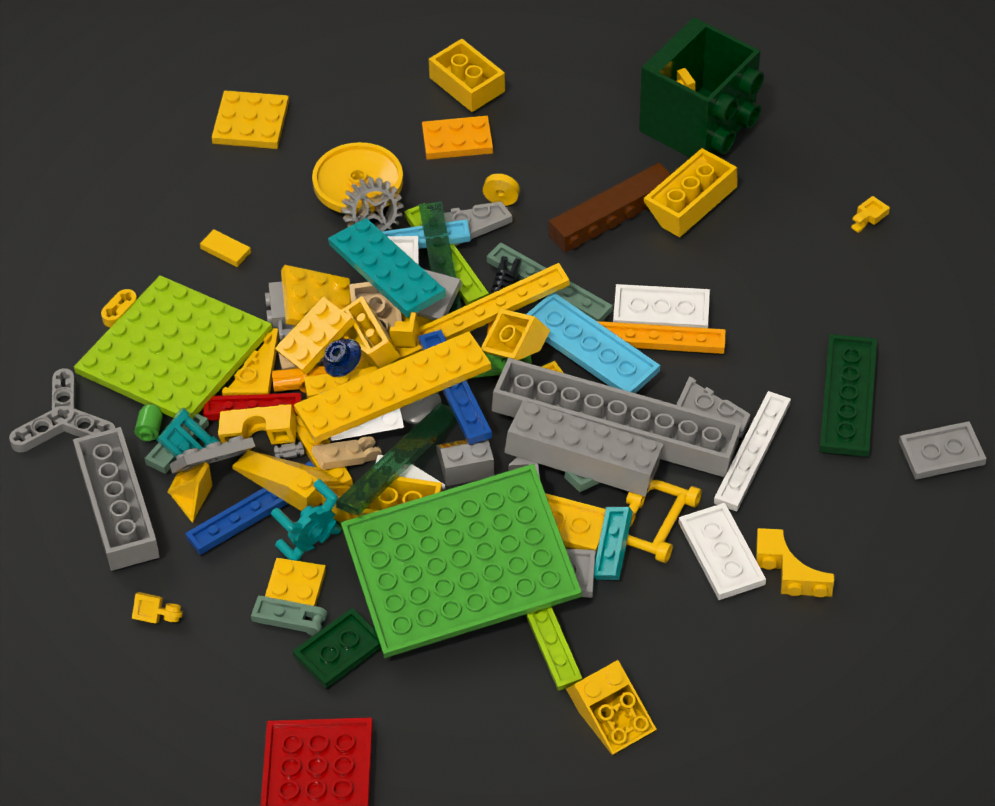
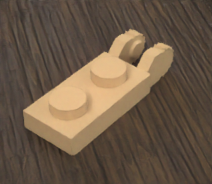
[311,436,382,470]

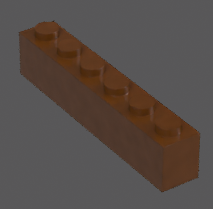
[549,163,671,253]

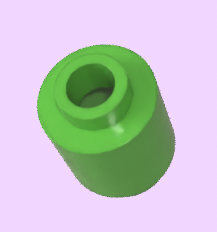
[134,404,163,441]

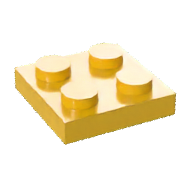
[265,558,326,606]

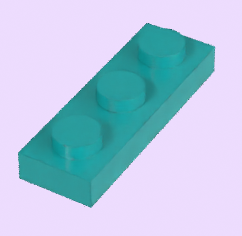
[594,507,633,580]

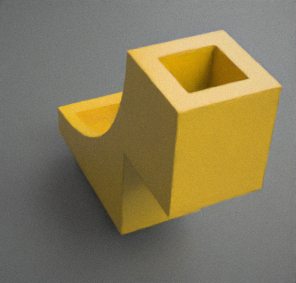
[756,528,834,597]

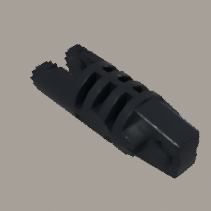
[490,256,522,294]

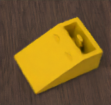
[566,660,657,755]

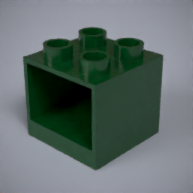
[639,17,764,158]

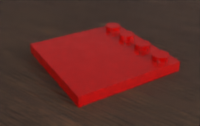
[261,718,373,806]

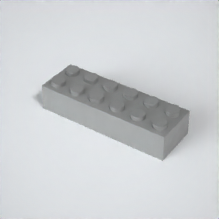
[504,401,663,497]
[73,427,160,571]

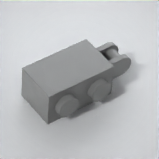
[265,282,295,341]

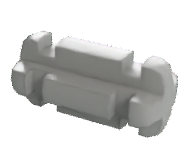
[274,442,304,459]

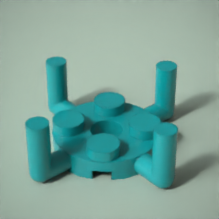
[271,479,341,561]

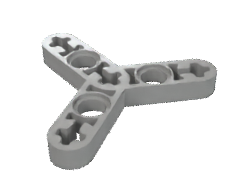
[9,368,115,452]

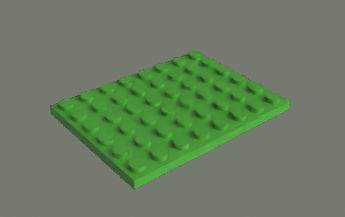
[341,464,582,658]

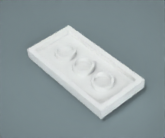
[613,284,710,328]
[678,503,766,600]

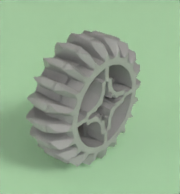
[341,177,403,231]

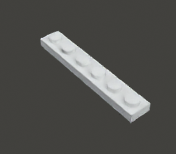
[714,391,791,512]

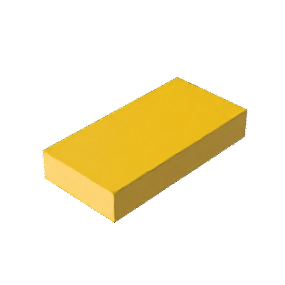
[200,229,251,267]

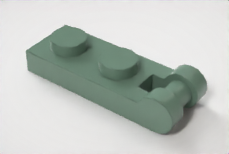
[251,595,327,636]

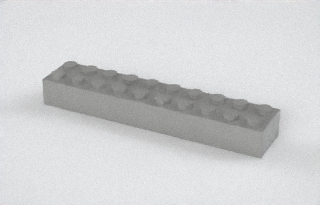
[492,358,742,477]

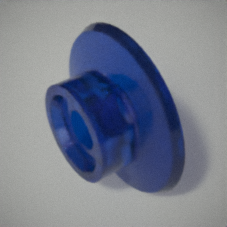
[324,339,361,377]

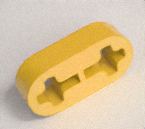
[101,289,137,328]

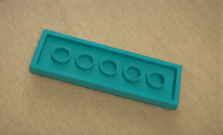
[328,218,446,318]

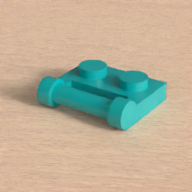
[156,408,219,459]

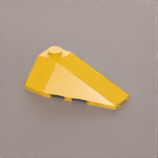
[232,450,340,511]

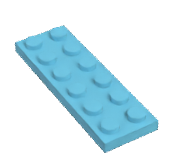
[526,293,660,393]

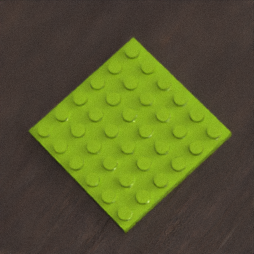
[74,276,273,419]

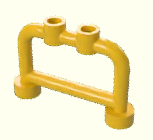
[626,480,702,563]

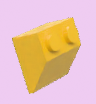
[481,309,550,360]

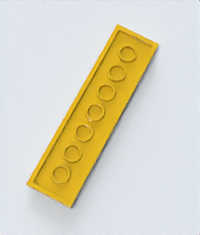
[294,331,491,444]

